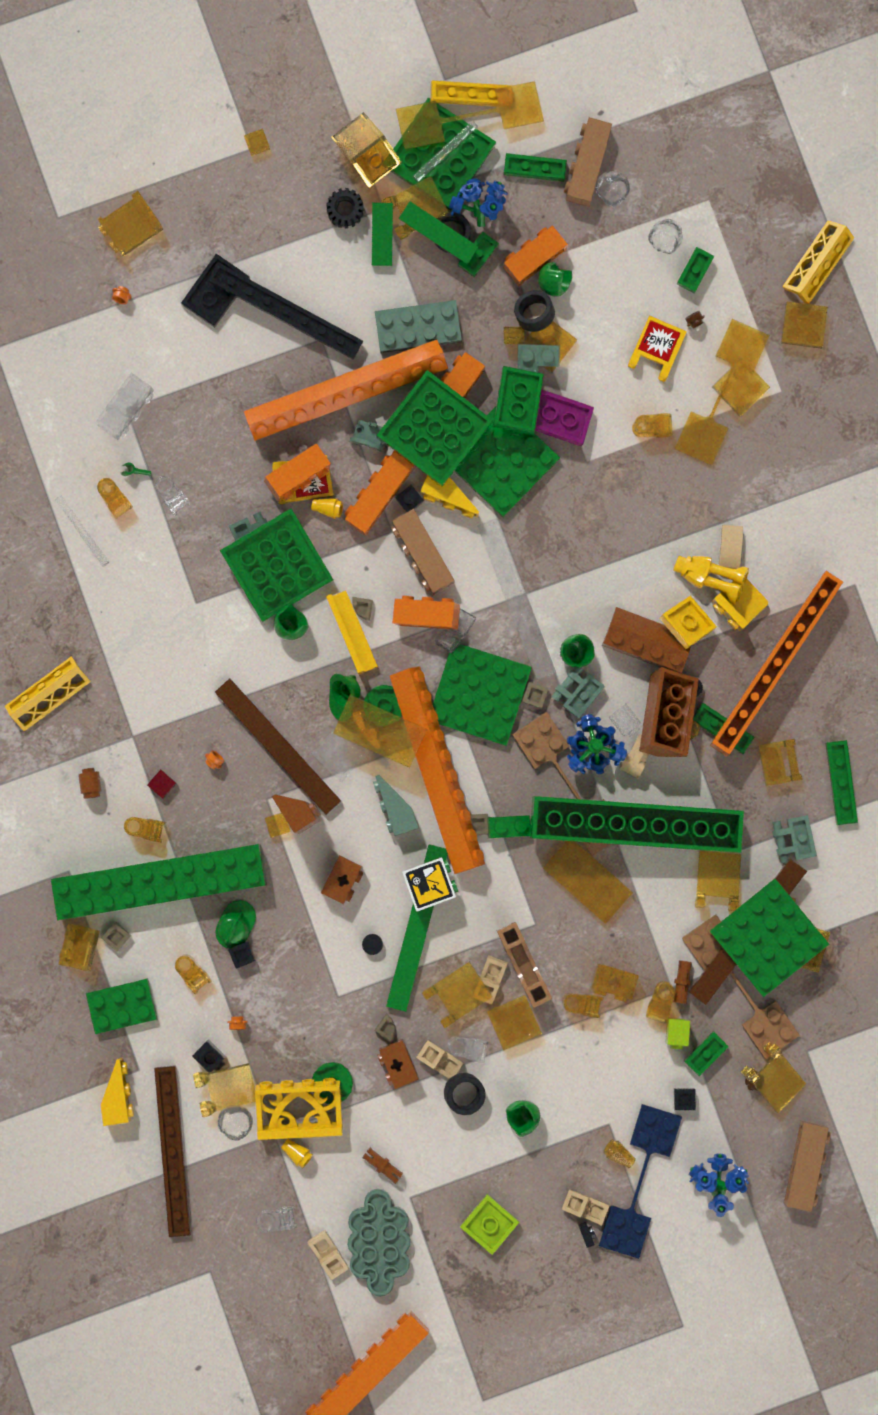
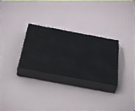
[181,253,250,328]

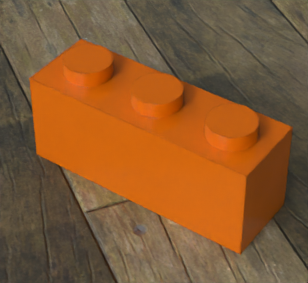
[503,225,568,287]
[264,443,331,502]
[392,596,460,630]

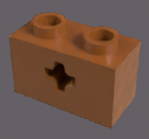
[321,855,364,904]
[377,1039,419,1089]

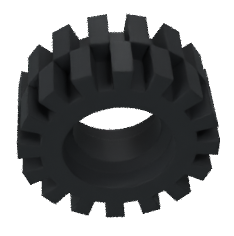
[326,188,364,229]

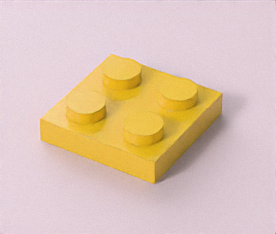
[659,595,717,649]

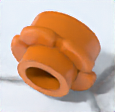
[112,286,132,305]
[205,750,224,769]
[227,1016,248,1030]

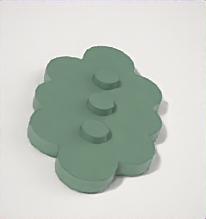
[347,1188,411,1297]

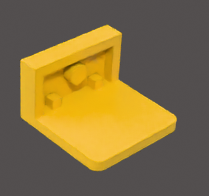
[711,579,768,631]

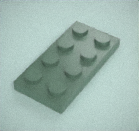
[375,300,462,353]

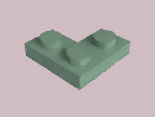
[517,344,560,373]

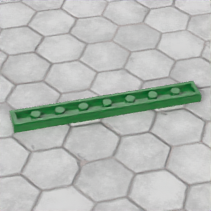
[386,844,448,1012]

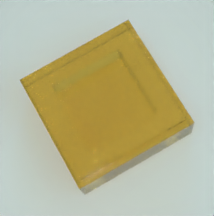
[244,129,270,156]
[503,327,525,344]
[265,813,291,838]

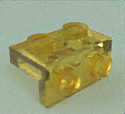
[58,924,100,972]

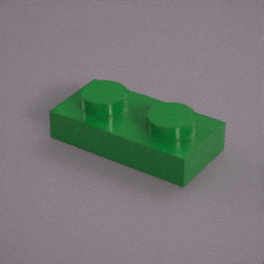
[458,231,499,277]
[677,247,714,294]
[487,815,530,838]
[684,1031,729,1077]

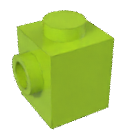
[665,1018,690,1050]

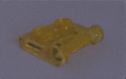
[758,739,803,786]

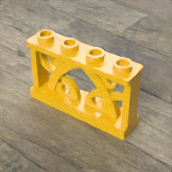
[255,1078,343,1140]

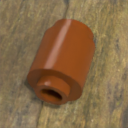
[78,768,102,799]

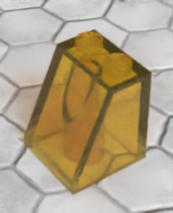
[331,112,402,188]

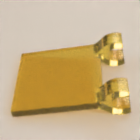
[381,176,449,240]
[695,851,741,911]
[422,961,493,1028]
[741,1042,806,1113]
[193,1063,256,1117]

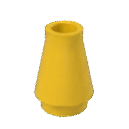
[311,499,343,519]
[281,1138,313,1168]

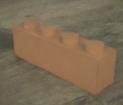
[564,117,612,207]
[391,509,455,595]
[784,1120,831,1212]

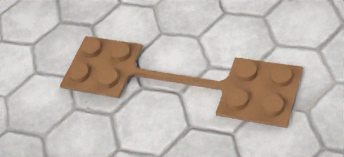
[512,712,610,856]
[682,914,800,1059]

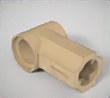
[619,734,649,779]

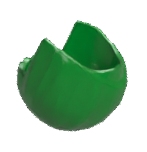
[538,262,573,297]
[274,603,309,640]
[560,634,595,668]
[505,1100,541,1137]

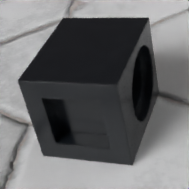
[192,1039,226,1074]

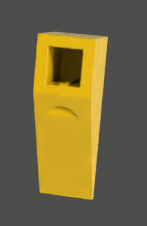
[420,476,479,519]
[101,1057,134,1126]

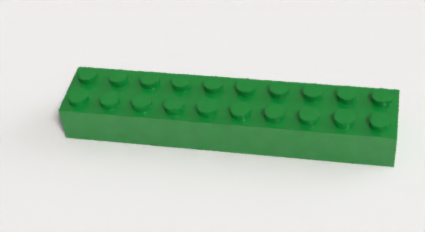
[530,796,744,853]
[51,844,267,921]

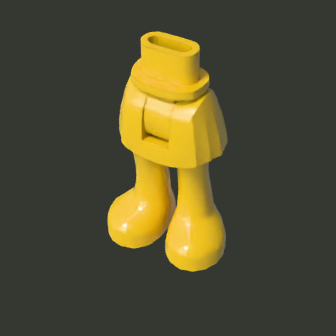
[673,556,749,605]

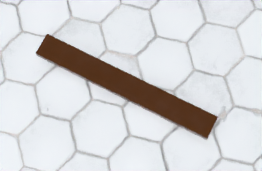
[215,678,341,815]
[688,858,807,1005]
[154,1065,191,1237]

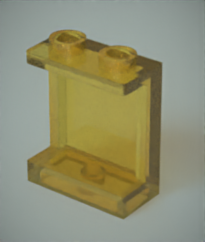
[97,191,163,257]

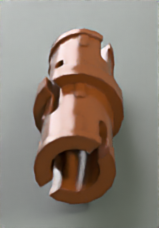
[673,960,692,1004]
[362,1147,403,1184]

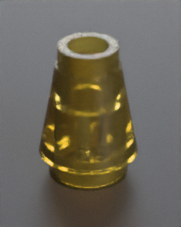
[603,1139,636,1168]

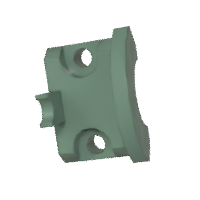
[349,420,385,452]

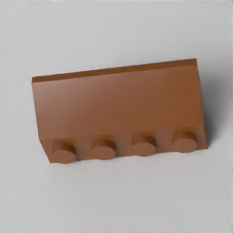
[602,607,691,673]
[639,667,699,757]
[272,794,321,834]

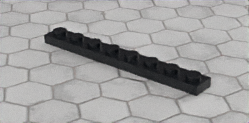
[208,262,363,360]

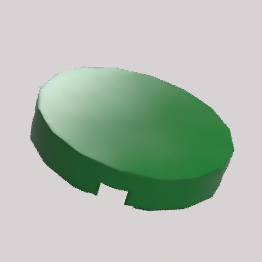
[363,685,402,727]
[312,1062,353,1104]

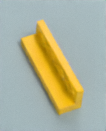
[782,220,855,304]
[326,590,378,675]
[5,656,91,731]

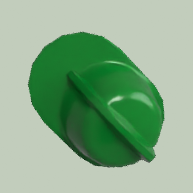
[329,673,361,722]
[215,900,256,949]

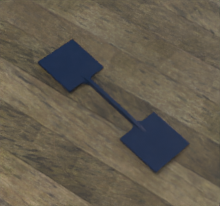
[599,1104,682,1259]

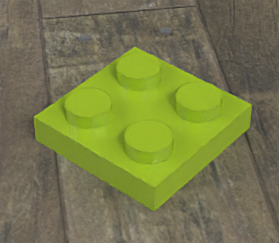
[460,1194,520,1255]

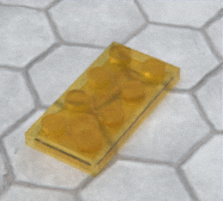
[333,695,427,768]
[543,841,633,924]

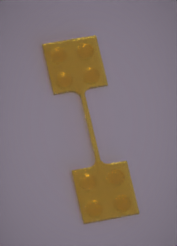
[396,81,544,149]
[674,319,770,465]

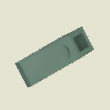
[373,775,419,836]

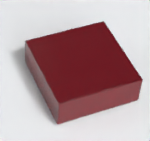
[147,769,177,799]

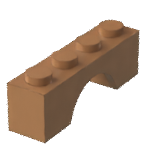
[496,922,552,1008]

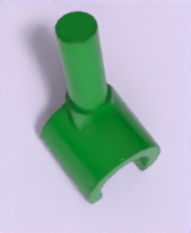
[121,462,151,476]

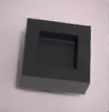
[395,485,424,512]
[228,942,256,969]
[674,1088,696,1110]
[578,1222,597,1248]

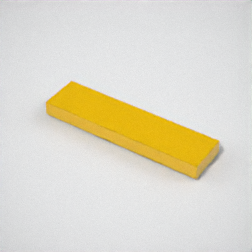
[430,80,512,108]

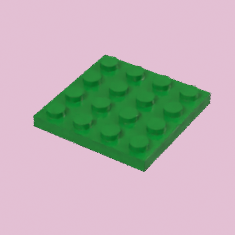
[383,98,496,211]
[376,370,493,487]
[454,406,560,518]
[220,508,334,622]
[433,642,532,746]
[710,879,829,998]

